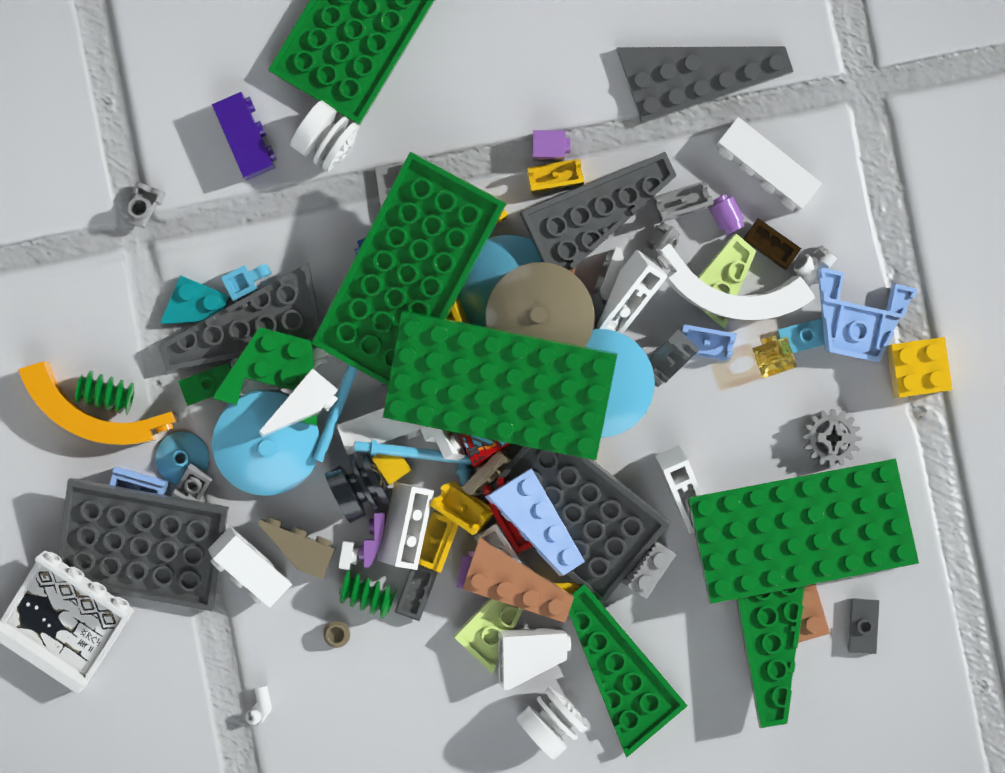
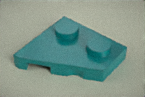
[161,275,231,325]

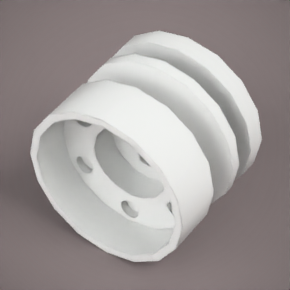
[290,100,360,173]
[516,686,588,760]

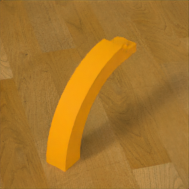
[18,361,179,445]

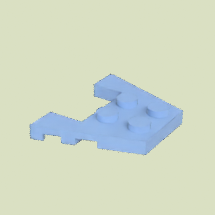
[817,268,917,362]

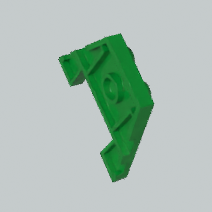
[213,327,317,426]

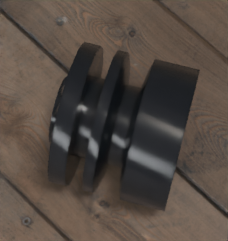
[325,453,391,523]

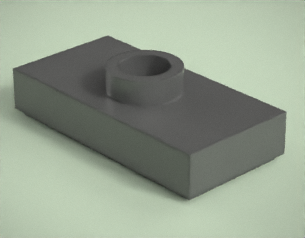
[395,564,438,621]
[848,598,879,654]

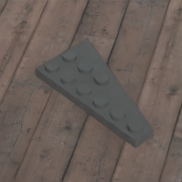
[617,46,794,124]
[520,152,677,271]
[161,262,321,371]

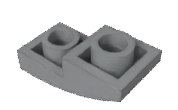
[171,463,214,501]

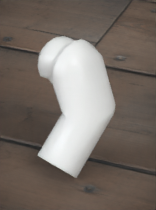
[246,686,272,725]

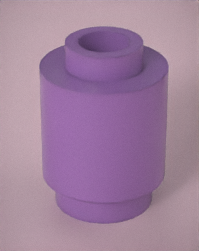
[709,194,745,235]

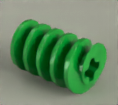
[74,371,135,416]
[338,570,398,619]

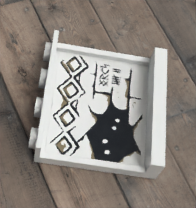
[0,551,134,694]

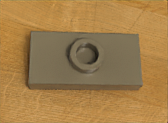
[462,450,514,497]

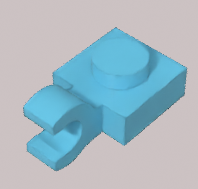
[221,264,272,301]

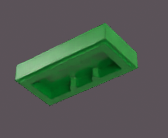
[178,362,231,406]

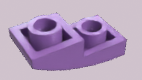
[359,512,386,567]

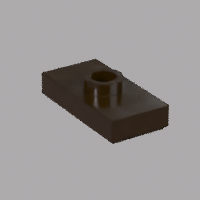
[743,218,802,271]

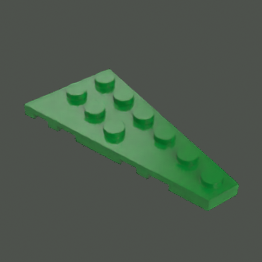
[569,583,688,758]
[736,586,806,728]

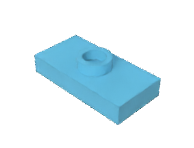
[777,318,825,355]

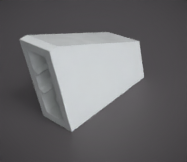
[498,627,571,690]

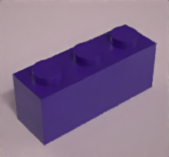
[212,92,277,181]

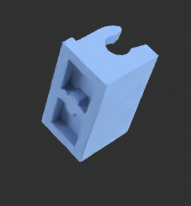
[681,324,737,361]
[109,467,169,495]

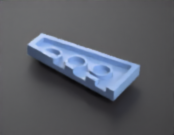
[485,469,585,576]

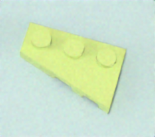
[698,233,756,329]
[453,598,523,674]

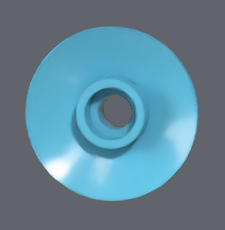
[156,432,209,484]

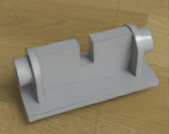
[640,222,680,268]

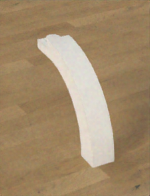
[656,243,816,320]

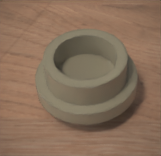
[323,621,350,648]

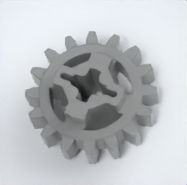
[802,409,862,467]

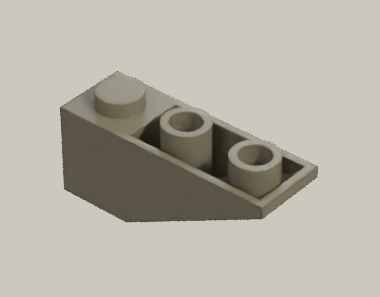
[258,516,336,579]

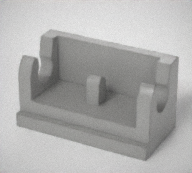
[653,181,714,222]

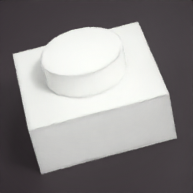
[339,540,359,570]

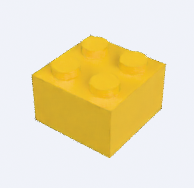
[886,337,953,398]

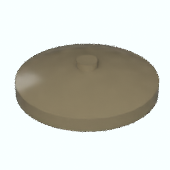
[486,262,595,347]

